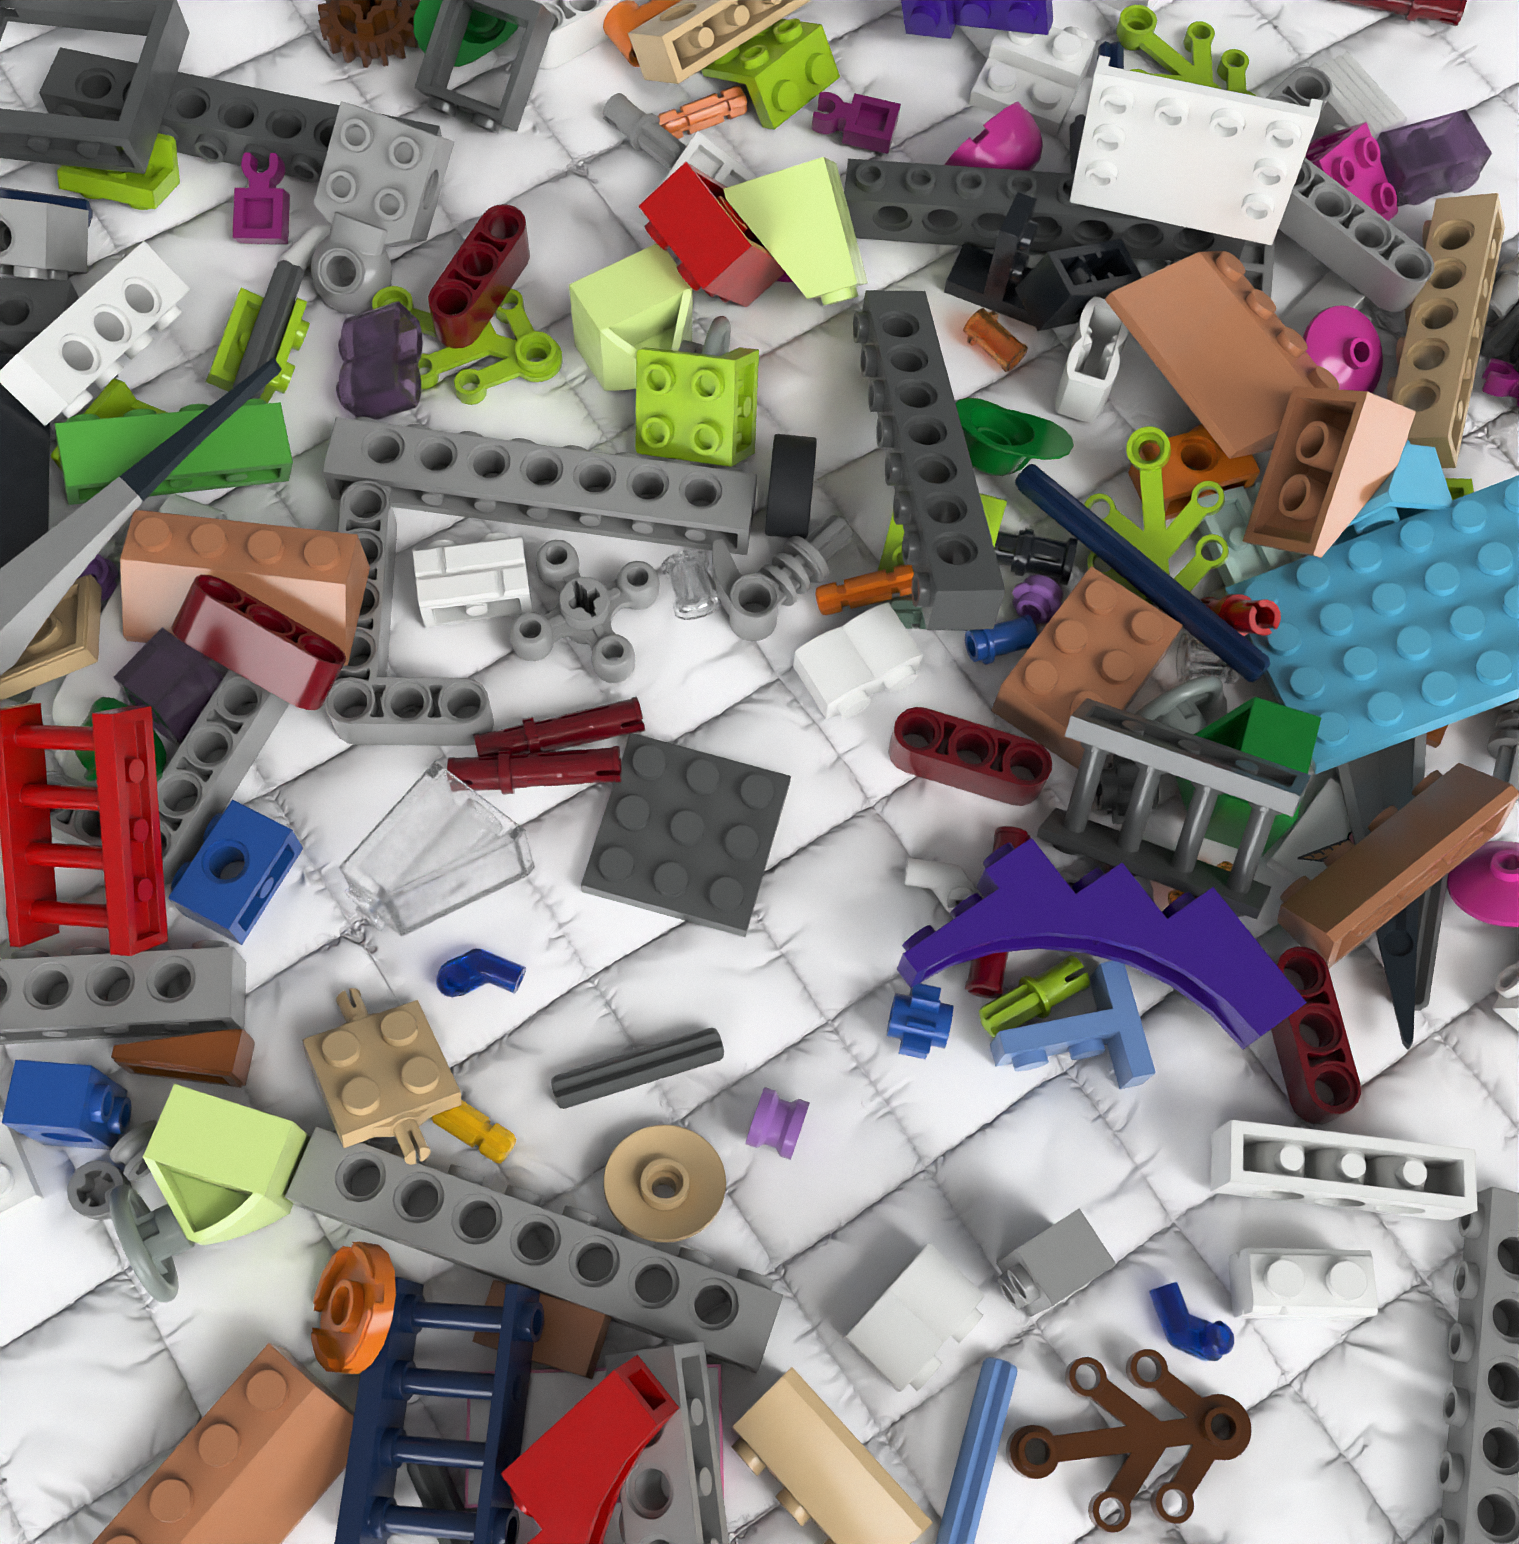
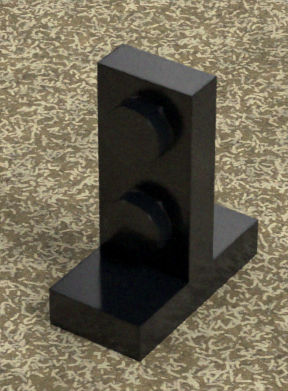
[944,192,1039,327]

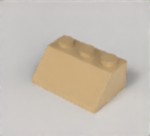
[731,1367,933,1544]

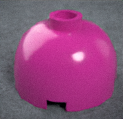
[944,102,1043,171]

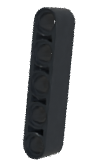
[0,352,50,569]

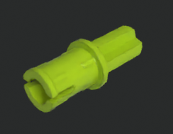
[979,955,1090,1038]

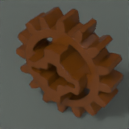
[318,0,421,68]

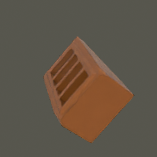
[111,1028,255,1088]

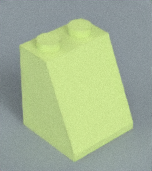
[723,157,868,306]

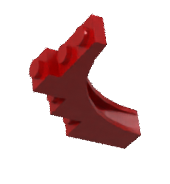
[501,1355,679,1544]

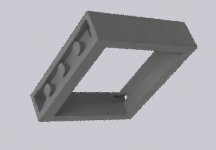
[0,0,190,174]

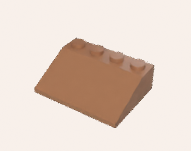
[1105,251,1339,459]

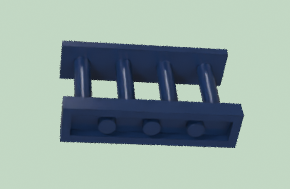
[334,1277,544,1544]

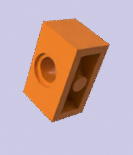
[1128,424,1261,520]

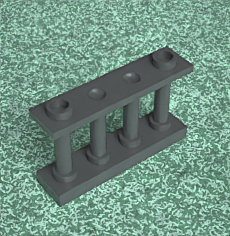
[1036,698,1311,920]

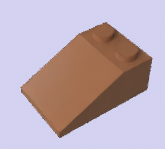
[1243,386,1416,558]

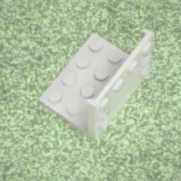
[1069,55,1323,245]

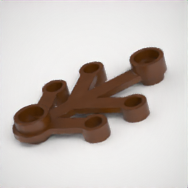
[1006,1349,1252,1532]

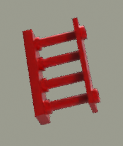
[0,703,168,956]

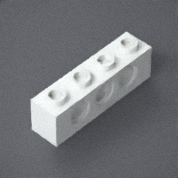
[0,241,190,426]
[1210,1120,1478,1221]

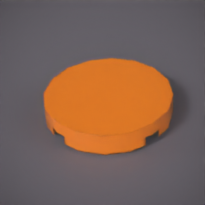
[311,1241,396,1374]

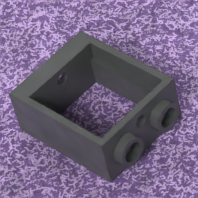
[414,0,556,134]

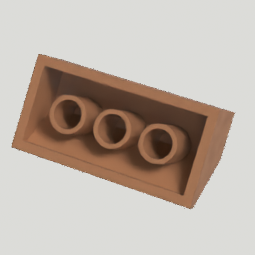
[120,510,370,666]
[1277,763,1519,968]
[92,1343,354,1544]

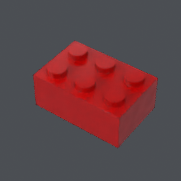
[639,162,786,307]

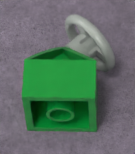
[1135,675,1321,857]

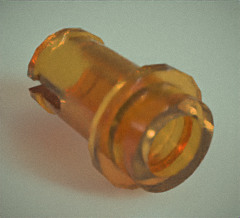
[963,308,1028,372]

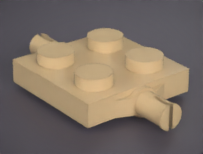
[302,988,461,1165]

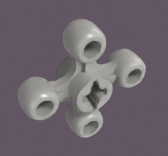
[509,540,660,683]

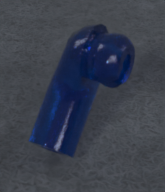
[436,948,526,998]
[1149,1281,1234,1361]

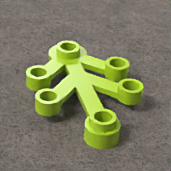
[1116,5,1256,96]
[372,286,563,405]
[1084,426,1229,605]

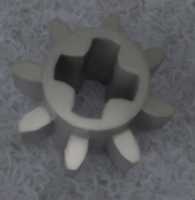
[1094,754,1159,824]

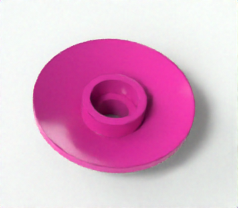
[1303,305,1383,393]
[1447,841,1519,927]

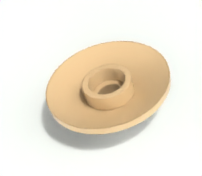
[603,1125,726,1242]

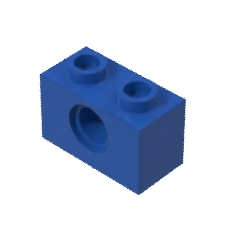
[168,799,303,945]
[2,1060,132,1150]

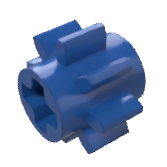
[886,983,954,1060]

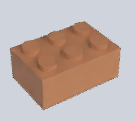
[991,566,1183,770]

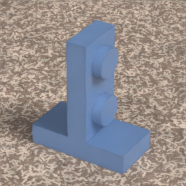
[990,961,1156,1089]

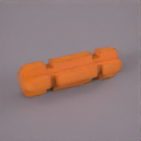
[657,86,748,139]
[815,564,914,616]

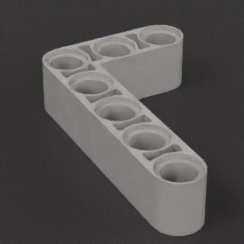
[1266,67,1434,312]
[324,480,494,746]
[47,669,290,885]

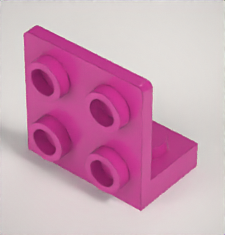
[1305,122,1398,221]

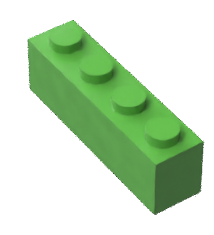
[55,399,293,505]

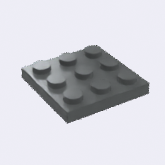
[581,733,791,937]

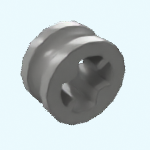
[109,1120,157,1181]
[67,1160,132,1221]

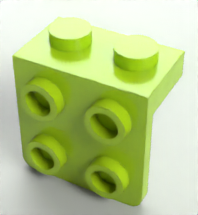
[701,18,840,130]

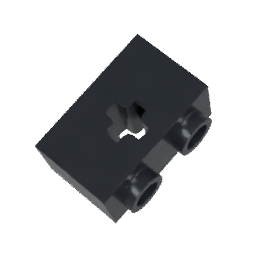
[1015,239,1143,331]

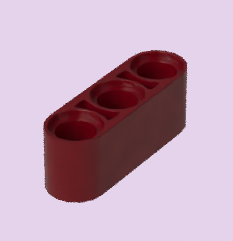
[428,204,530,349]
[171,575,346,710]
[888,707,1052,806]
[1271,946,1361,1125]

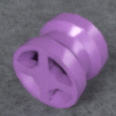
[745,1087,810,1160]

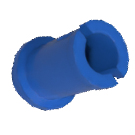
[965,614,1038,665]

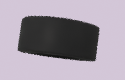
[765,434,817,539]

